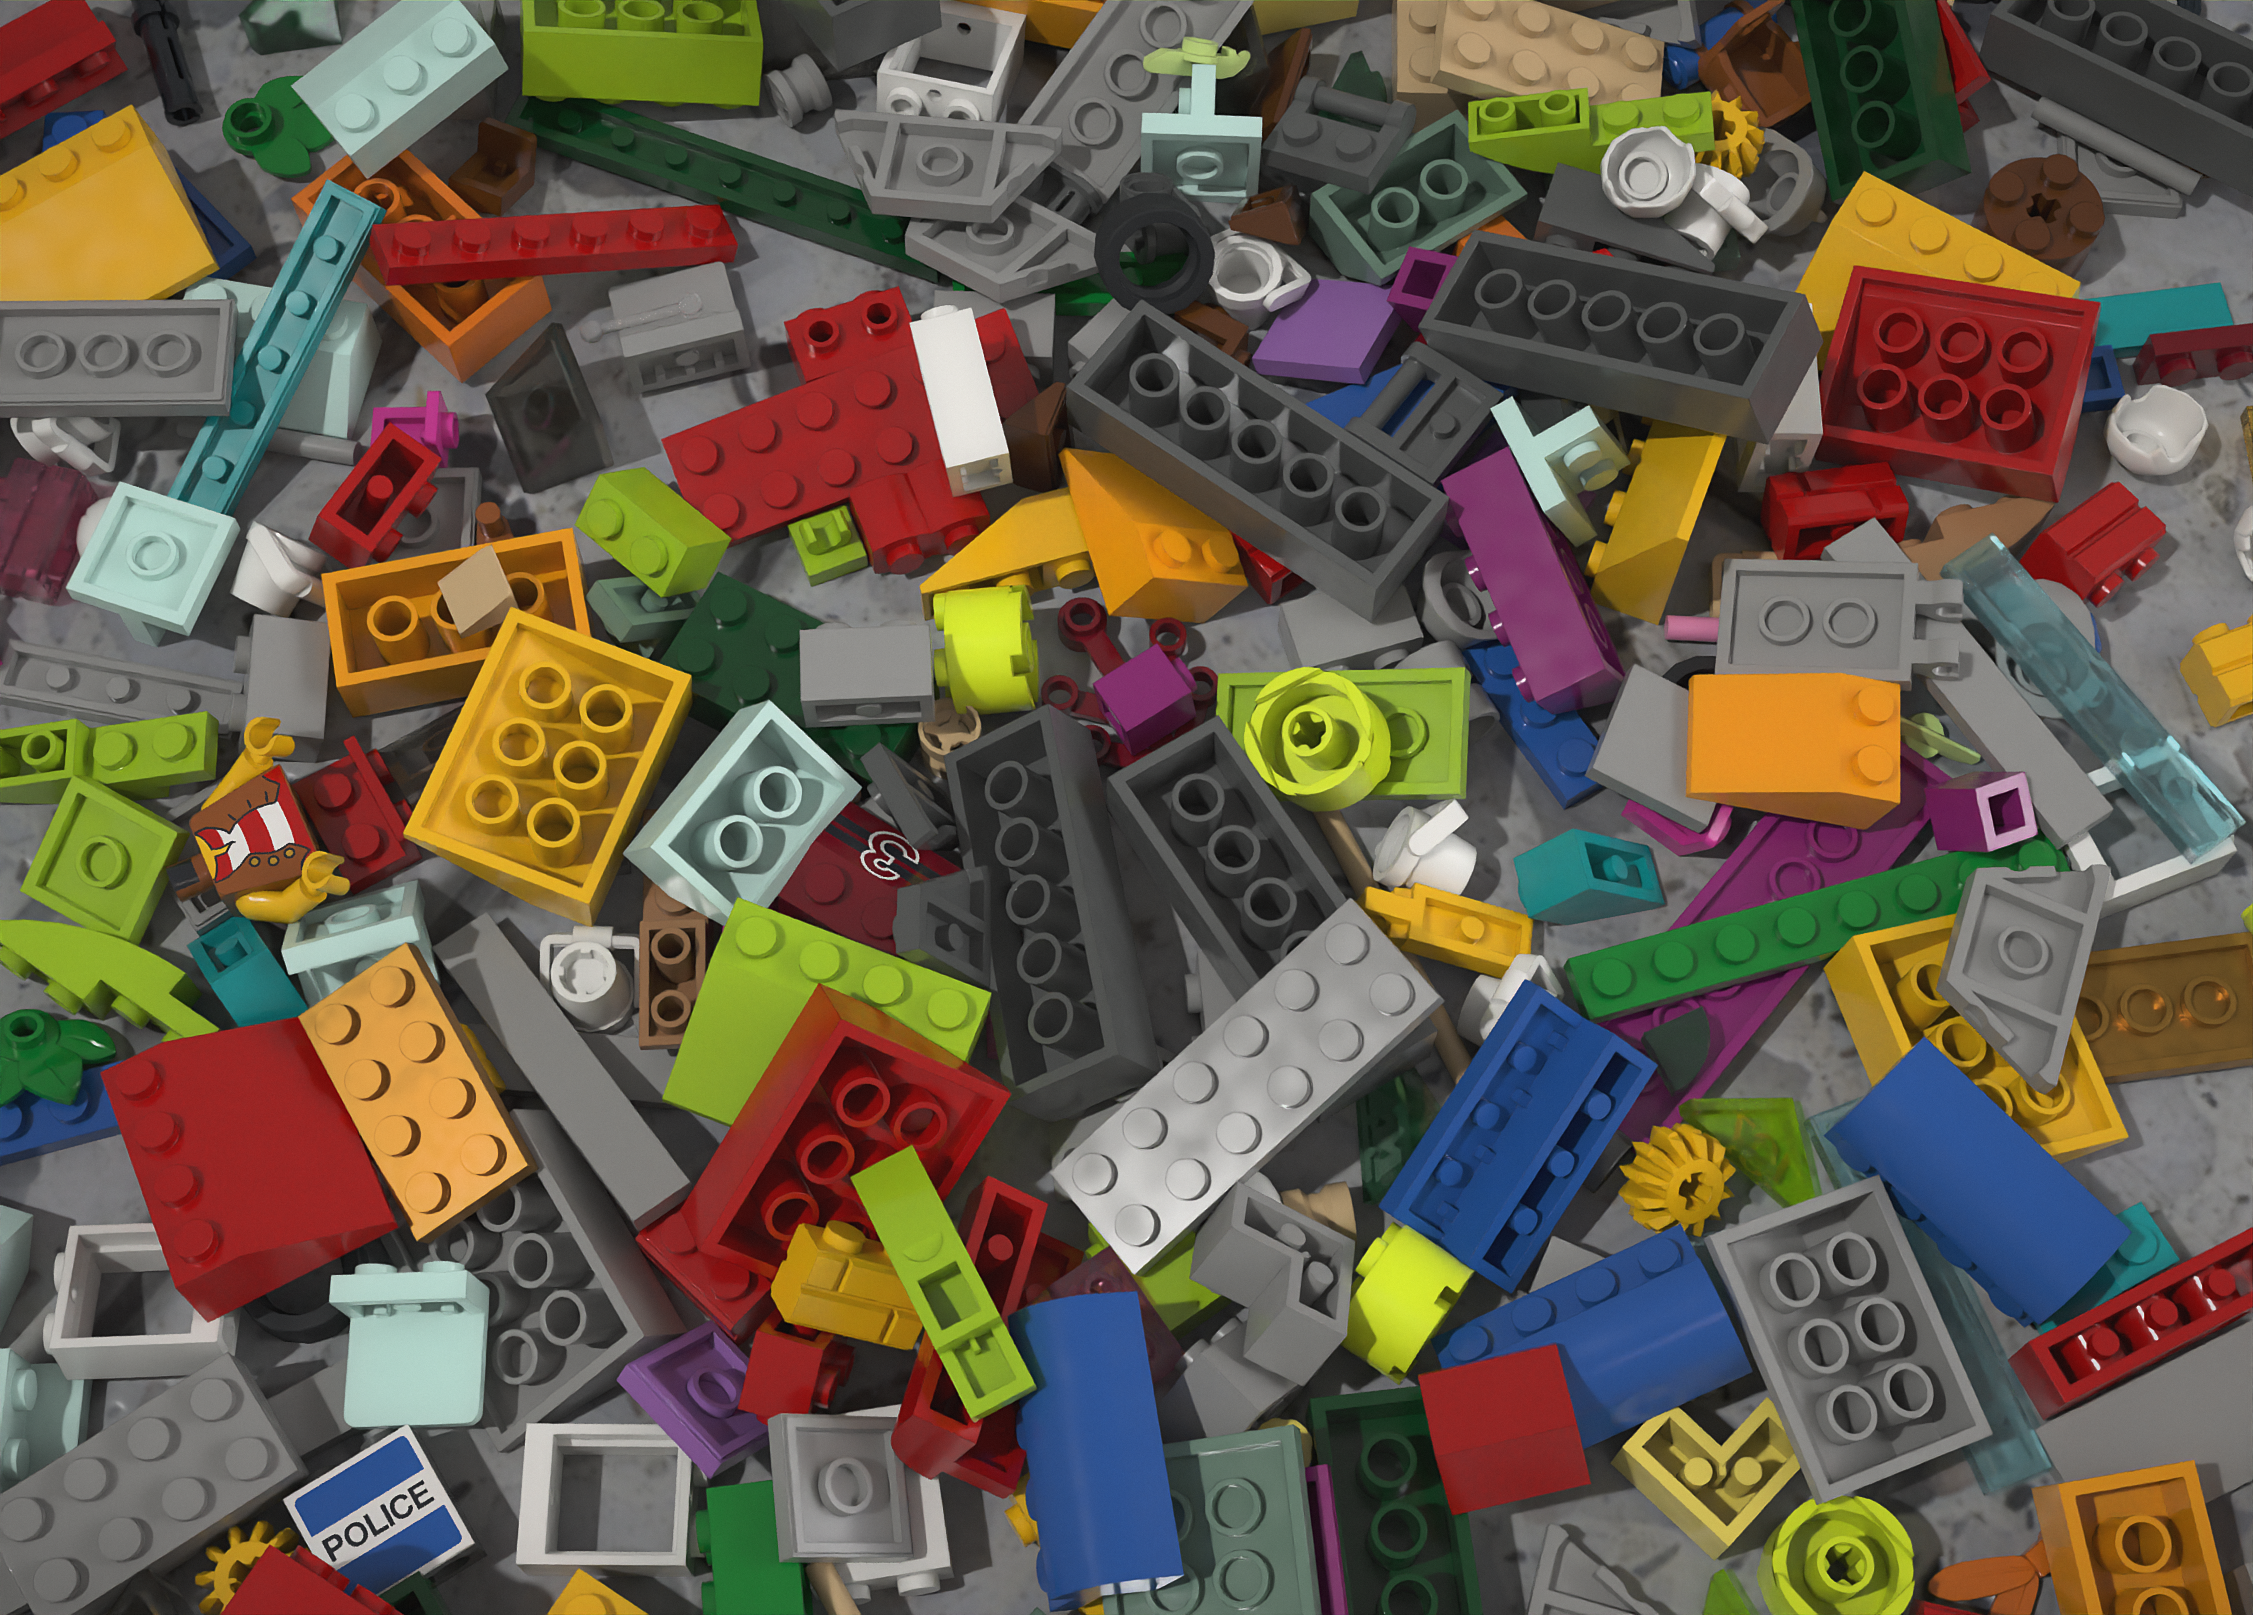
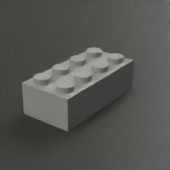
[0,1352,310,1615]

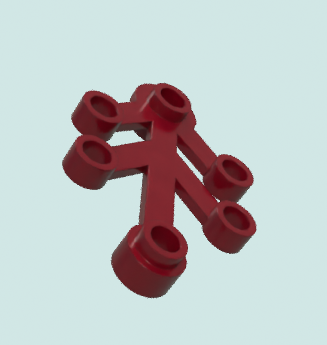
[1041,597,1218,769]

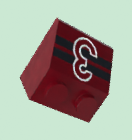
[778,801,961,960]

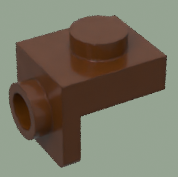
[448,117,537,217]
[1174,300,1253,368]

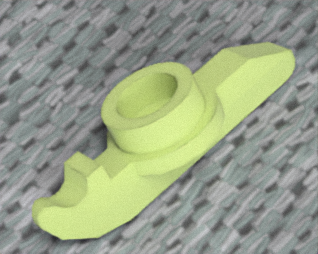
[1143,37,1250,79]
[1900,712,1981,765]

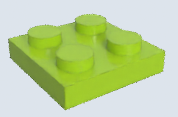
[20,775,191,946]

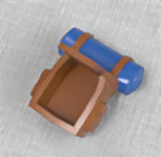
[1662,0,1811,130]

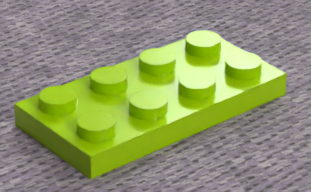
[1216,667,1471,802]

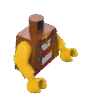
[166,717,350,924]

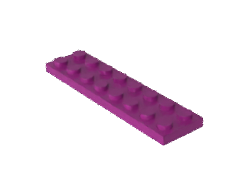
[1597,740,1953,1155]

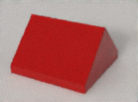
[1418,1342,1591,1516]

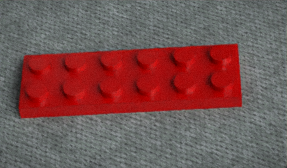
[661,308,1039,549]

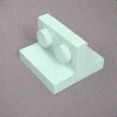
[1141,64,1262,203]
[1490,396,1631,547]
[66,481,241,648]
[281,879,441,1008]
[0,1348,93,1494]

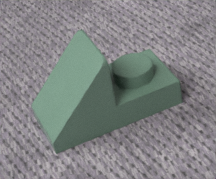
[585,576,701,661]

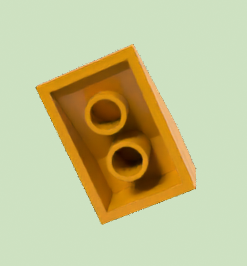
[1058,448,1248,623]
[1686,673,1900,830]

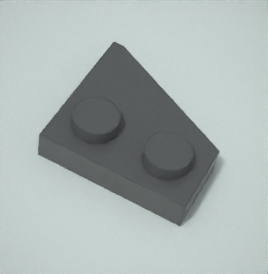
[860,742,960,851]
[892,865,992,989]

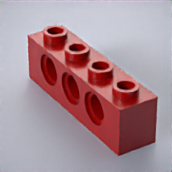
[2007,1227,2253,1421]

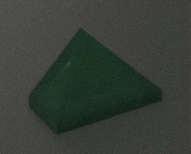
[238,0,342,55]
[1356,1066,1441,1205]

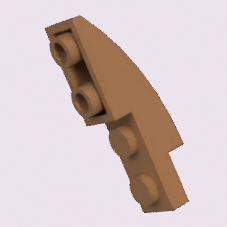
[1897,494,2056,594]
[639,809,714,1050]

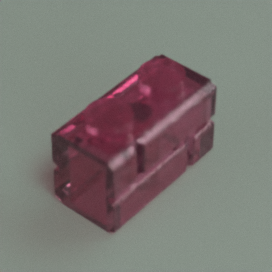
[0,457,99,606]

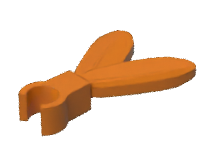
[1927,1530,2050,1615]

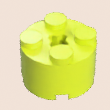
[933,584,1039,715]
[1244,667,1391,812]
[1340,1222,1475,1385]
[1756,1495,1915,1615]

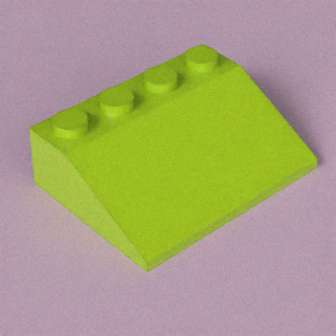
[520,0,763,109]
[662,897,991,1127]

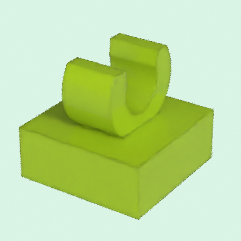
[787,505,868,587]

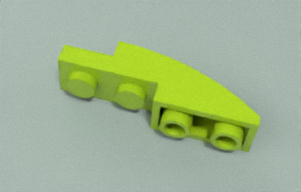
[1468,87,1715,175]
[0,711,219,804]
[0,919,221,1042]
[850,1145,1037,1423]

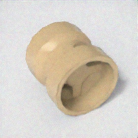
[918,697,982,780]
[1278,1181,1357,1248]

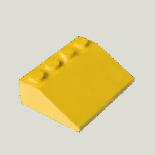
[0,104,220,301]
[1795,171,2081,375]
[1584,416,1727,625]
[403,607,693,927]
[1823,913,2129,1164]

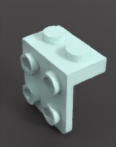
[329,1261,490,1430]

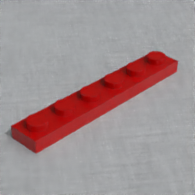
[369,204,738,286]

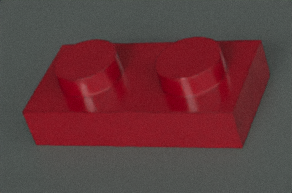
[2132,323,2253,387]

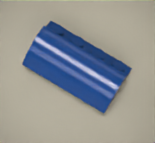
[1378,979,1658,1294]
[1823,1037,2132,1328]
[1430,1223,1753,1450]
[1007,1291,1184,1612]

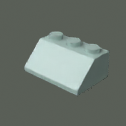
[291,0,509,179]
[183,277,382,440]
[622,700,862,926]

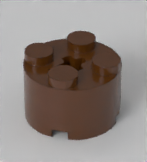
[1970,154,2105,279]

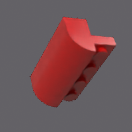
[0,0,128,140]
[891,1175,1084,1499]

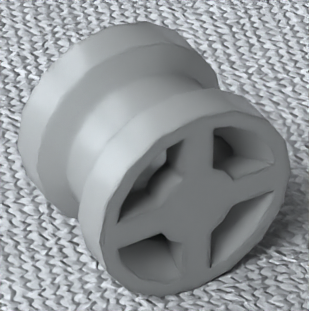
[762,53,833,127]

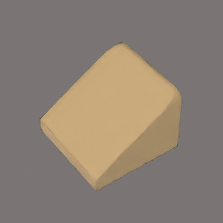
[437,544,519,639]

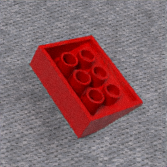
[1814,265,2101,503]
[680,983,1011,1280]
[100,1017,399,1323]

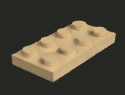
[1430,0,1665,105]

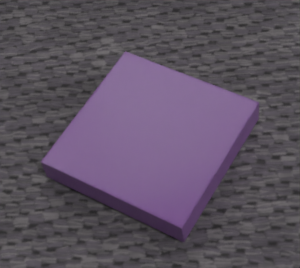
[1252,279,1402,384]
[616,1320,769,1479]

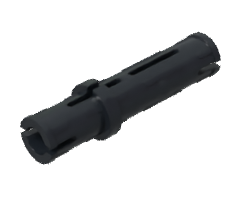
[131,0,203,126]

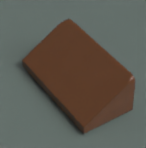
[1248,28,1313,153]
[1228,183,1308,246]
[1002,381,1075,493]

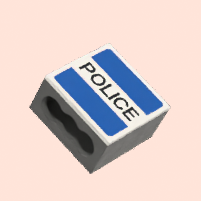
[283,1424,488,1596]

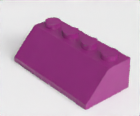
[1441,446,1626,715]

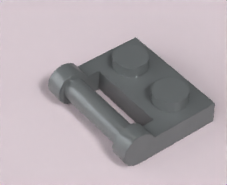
[1261,75,1417,195]
[1343,341,1504,488]

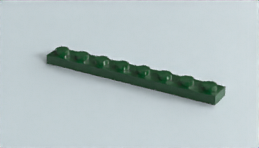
[504,90,942,283]

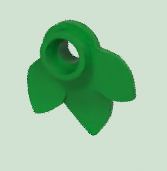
[222,76,334,178]
[0,1009,117,1108]

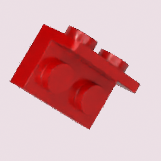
[292,735,423,895]

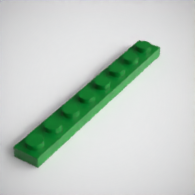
[1563,828,2070,1024]

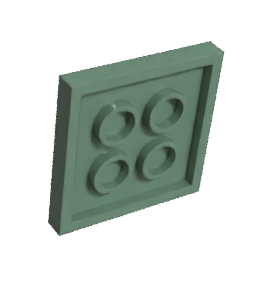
[1102,1424,1322,1615]

